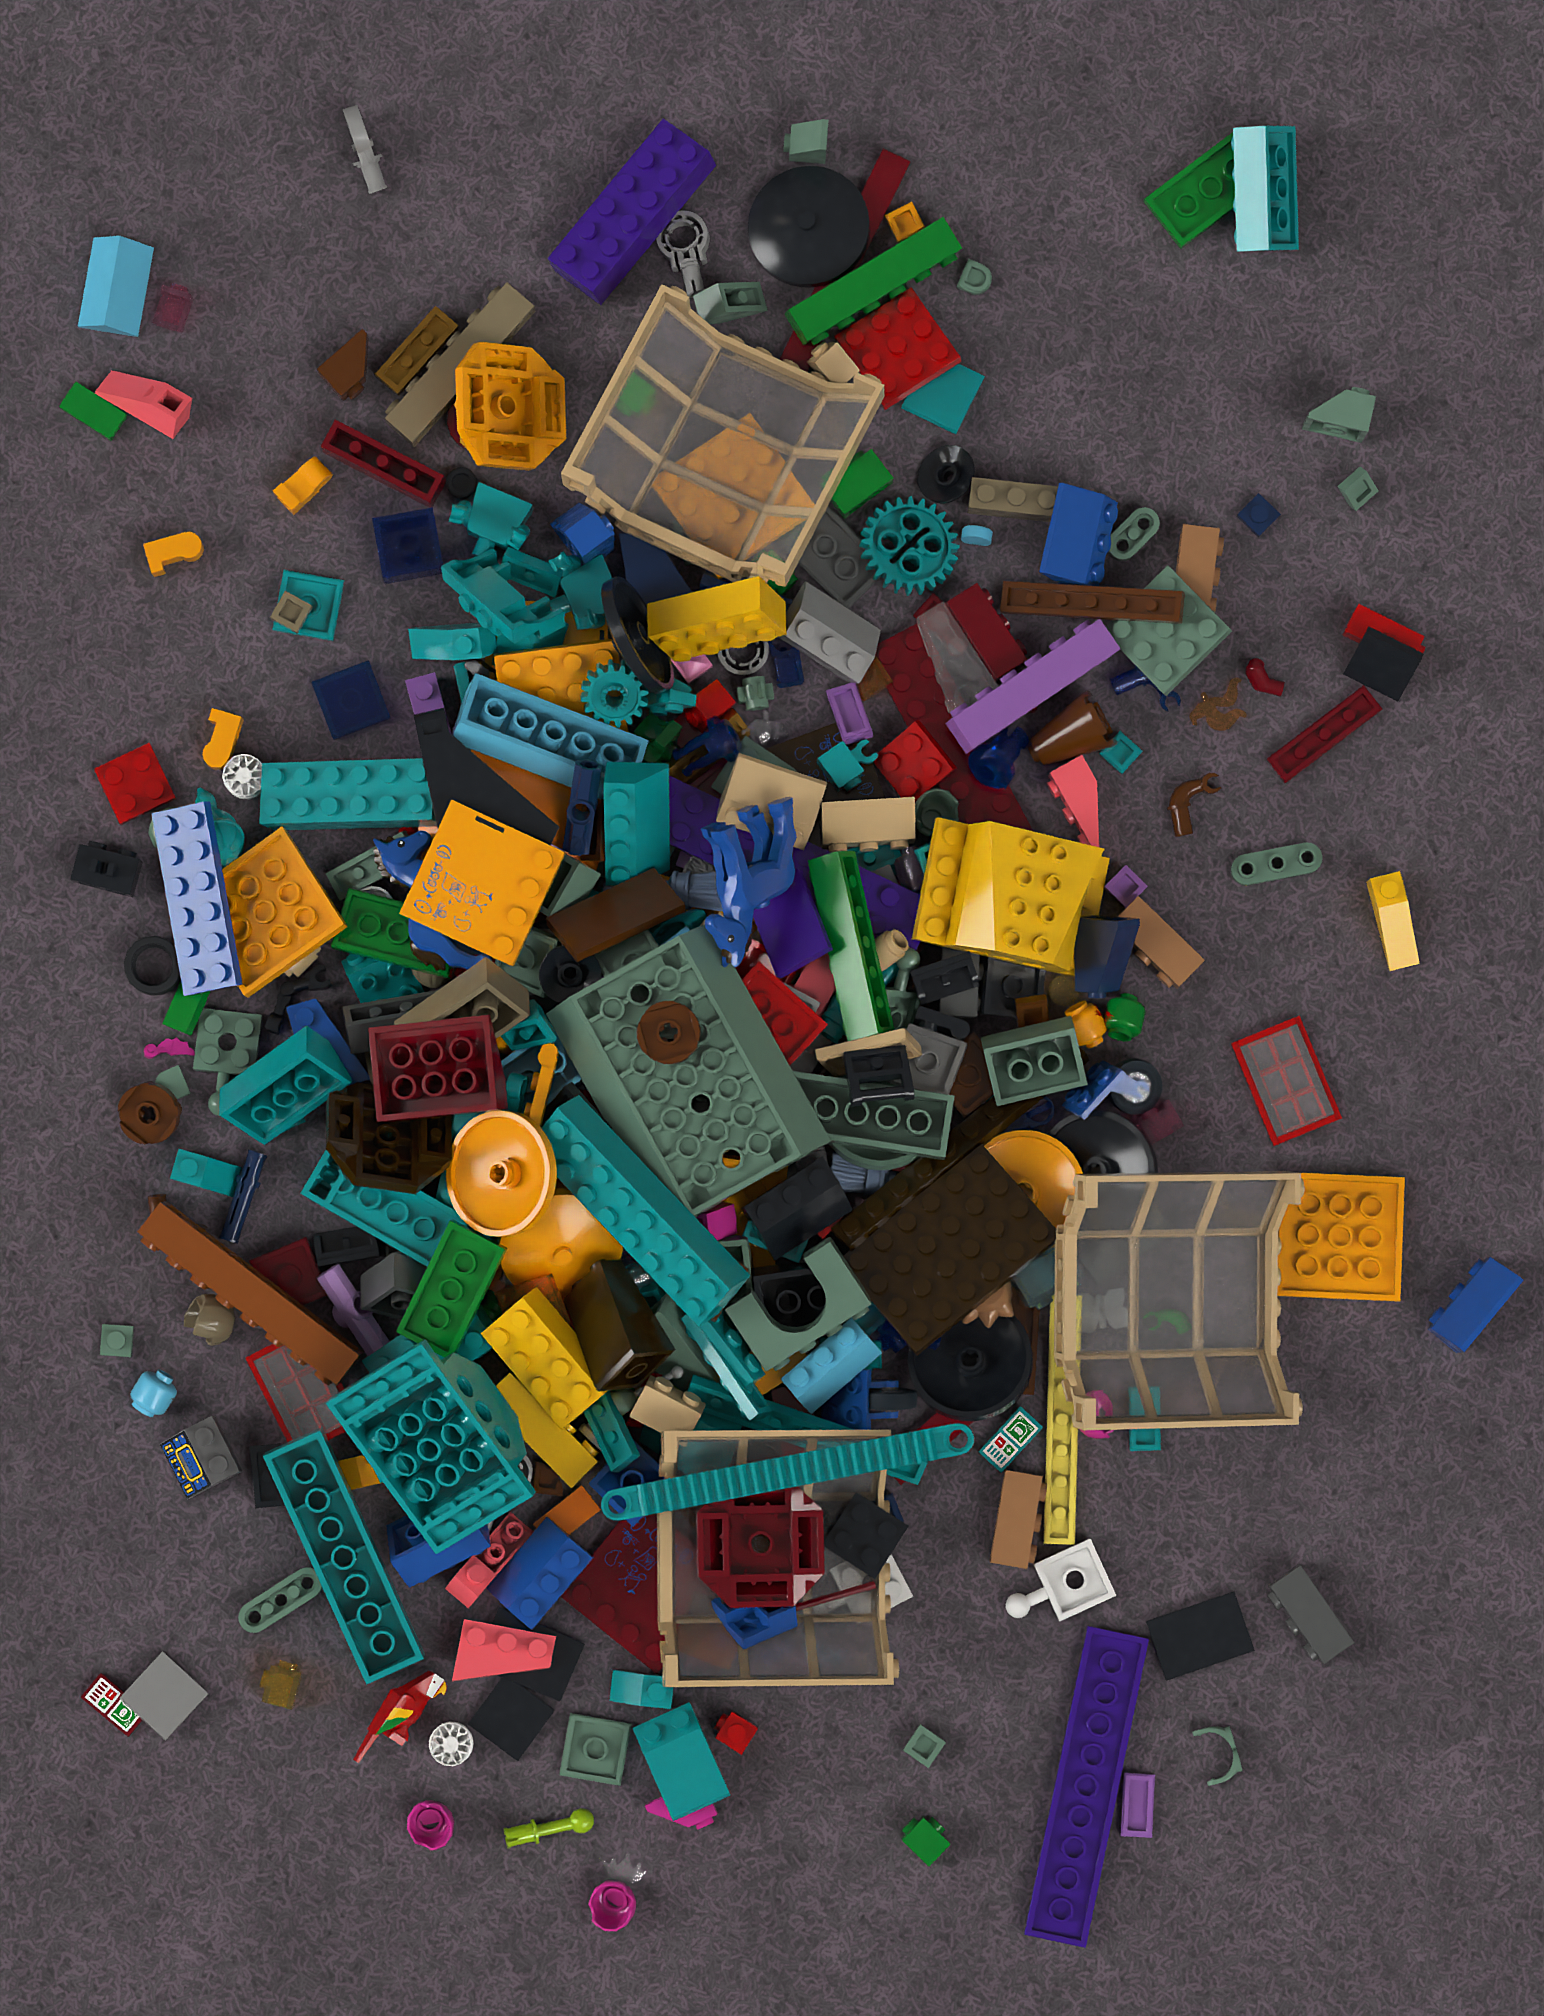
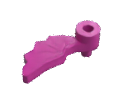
[144,1037,195,1059]

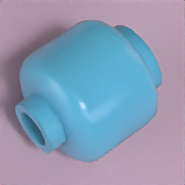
[130,1369,177,1417]

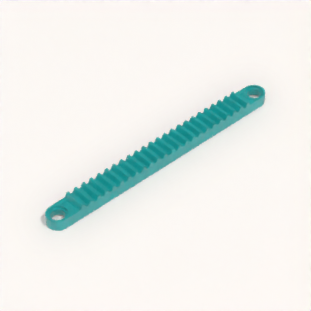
[601,1423,974,1520]

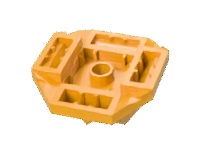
[454,342,566,471]

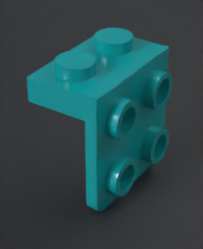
[341,953,424,1003]

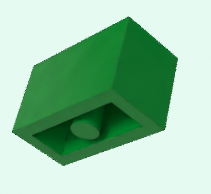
[822,449,894,519]

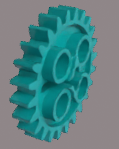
[859,496,960,596]

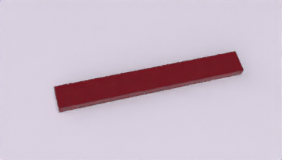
[779,148,911,372]

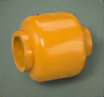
[1064,1001,1107,1049]

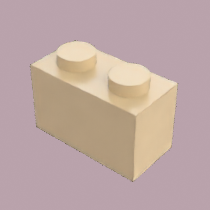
[629,1375,706,1445]

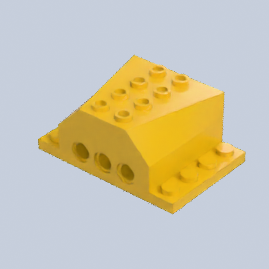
[912,817,1110,977]

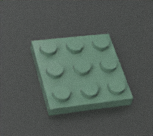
[1106,565,1232,696]

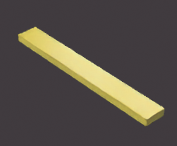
[1044,1294,1082,1545]

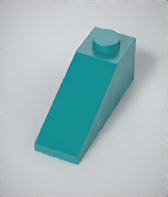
[408,622,498,660]

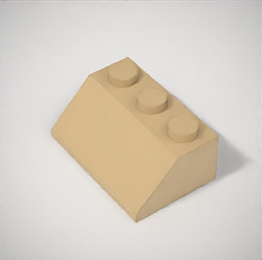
[716,753,827,850]
[819,797,915,853]

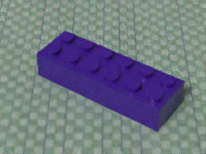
[547,118,716,305]

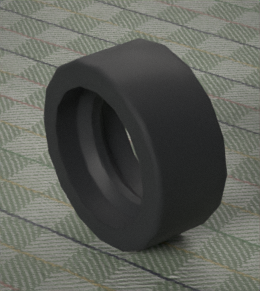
[124,936,181,996]

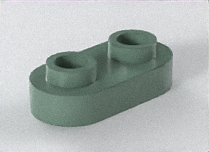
[1108,507,1160,561]

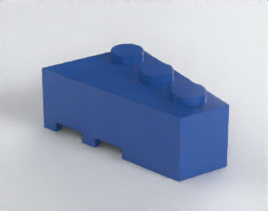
[550,503,616,566]
[286,998,371,1087]

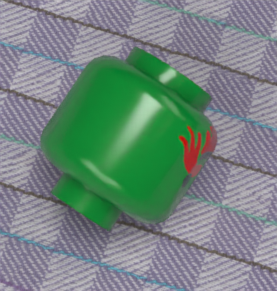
[1104,993,1146,1042]

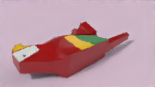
[353,1670,447,1763]

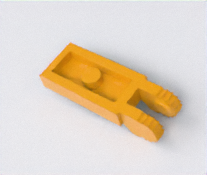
[523,1043,559,1127]

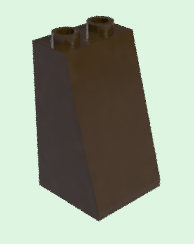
[564,1259,676,1392]

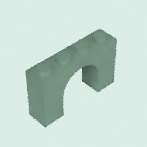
[725,1237,871,1371]

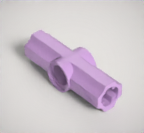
[316,1264,390,1356]

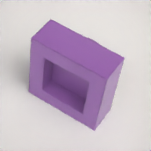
[1104,865,1148,909]

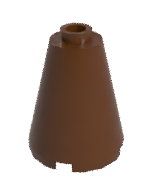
[1028,690,1117,766]

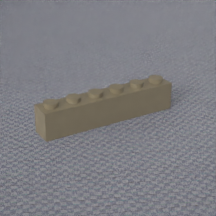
[385,282,536,447]

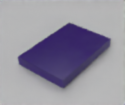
[753,868,833,979]

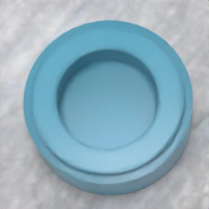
[961,525,993,546]

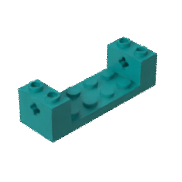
[300,1150,497,1267]

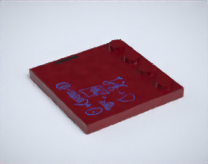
[561,1513,719,1674]

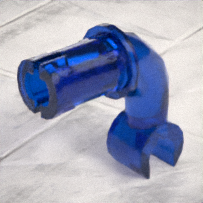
[1110,664,1181,712]

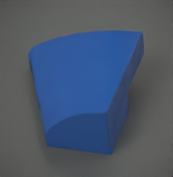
[711,1598,798,1650]

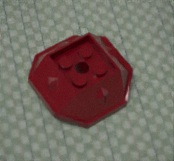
[697,1486,825,1608]

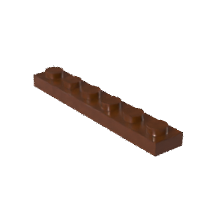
[1000,581,1185,624]

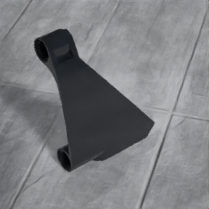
[414,708,559,845]

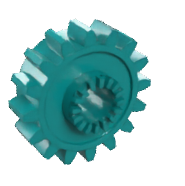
[581,659,648,728]

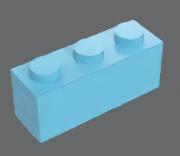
[781,1317,882,1414]

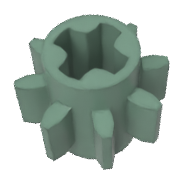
[737,676,774,711]

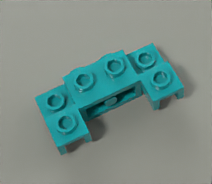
[441,548,565,644]

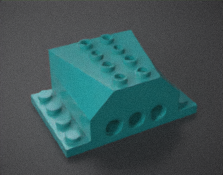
[325,1339,536,1554]

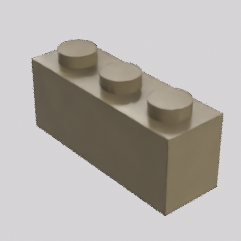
[967,477,1058,522]

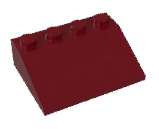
[368,1015,508,1122]

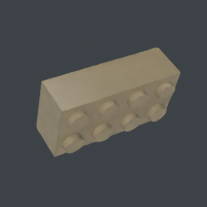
[394,957,530,1039]

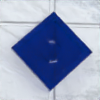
[311,660,391,740]

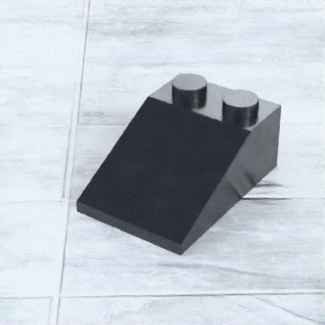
[753,1263,855,1327]

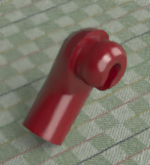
[1246,658,1285,697]

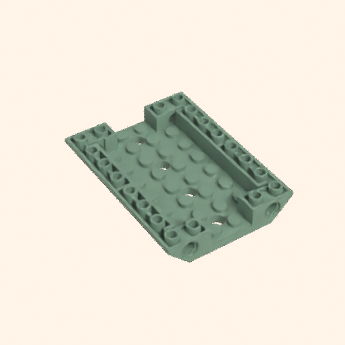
[546,924,831,1217]

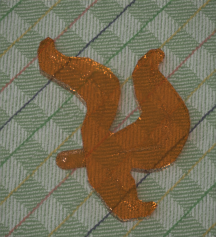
[1189,678,1247,731]

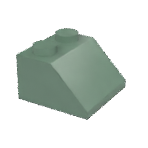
[1302,387,1376,443]

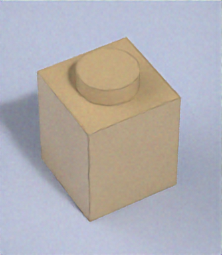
[807,341,860,383]

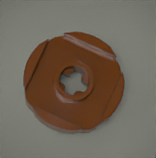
[637,1001,701,1065]
[118,1081,182,1144]

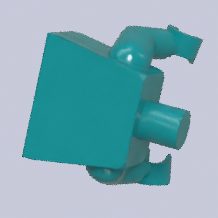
[448,482,534,557]
[548,551,612,630]

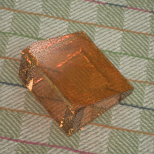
[858,656,893,702]

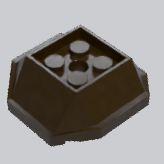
[326,1082,452,1194]

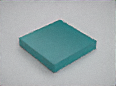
[272,570,345,641]

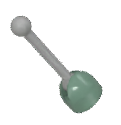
[610,1366,683,1415]

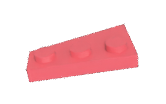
[452,1619,556,1682]

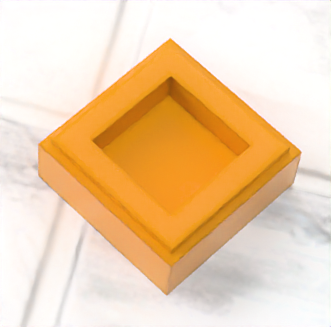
[885,202,925,243]

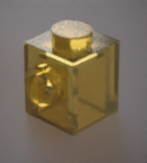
[260,1660,303,1710]

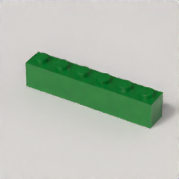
[784,217,962,345]
[808,851,895,1041]

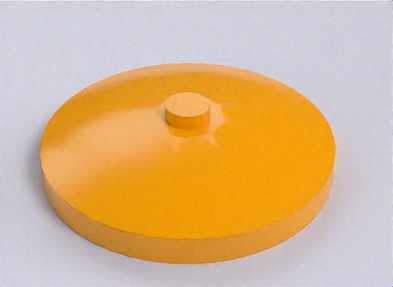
[446,1110,557,1237]
[984,1130,1083,1250]
[498,1188,623,1300]

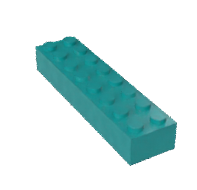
[541,1095,751,1327]
[263,1427,425,1685]

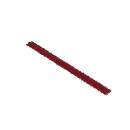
[795,1581,876,1611]

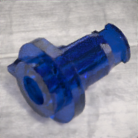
[672,716,742,777]
[968,726,1029,789]

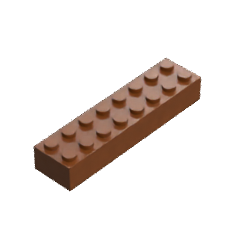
[137,1201,364,1386]

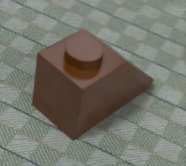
[317,329,369,401]

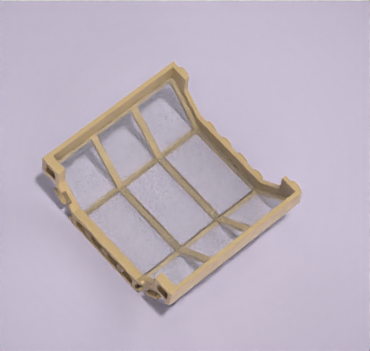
[561,284,885,587]
[1054,1171,1305,1430]
[657,1430,899,1687]

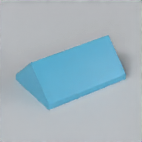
[78,236,154,337]

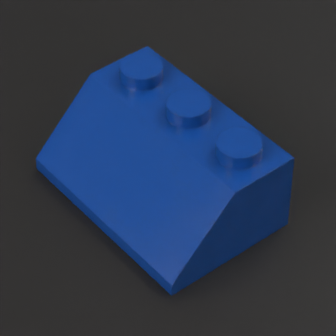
[1039,483,1118,586]
[1428,1257,1523,1353]
[386,1515,491,1588]
[486,1517,594,1630]

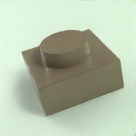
[270,591,313,634]

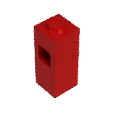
[1342,604,1426,653]

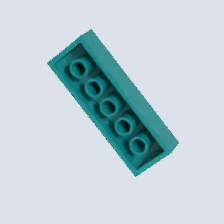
[259,758,437,830]

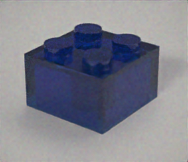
[372,507,444,584]

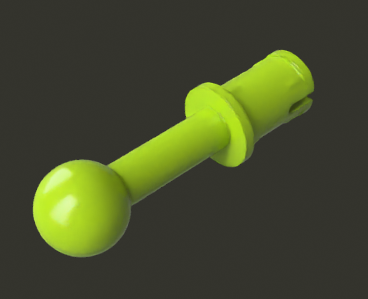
[503,1808,594,1848]

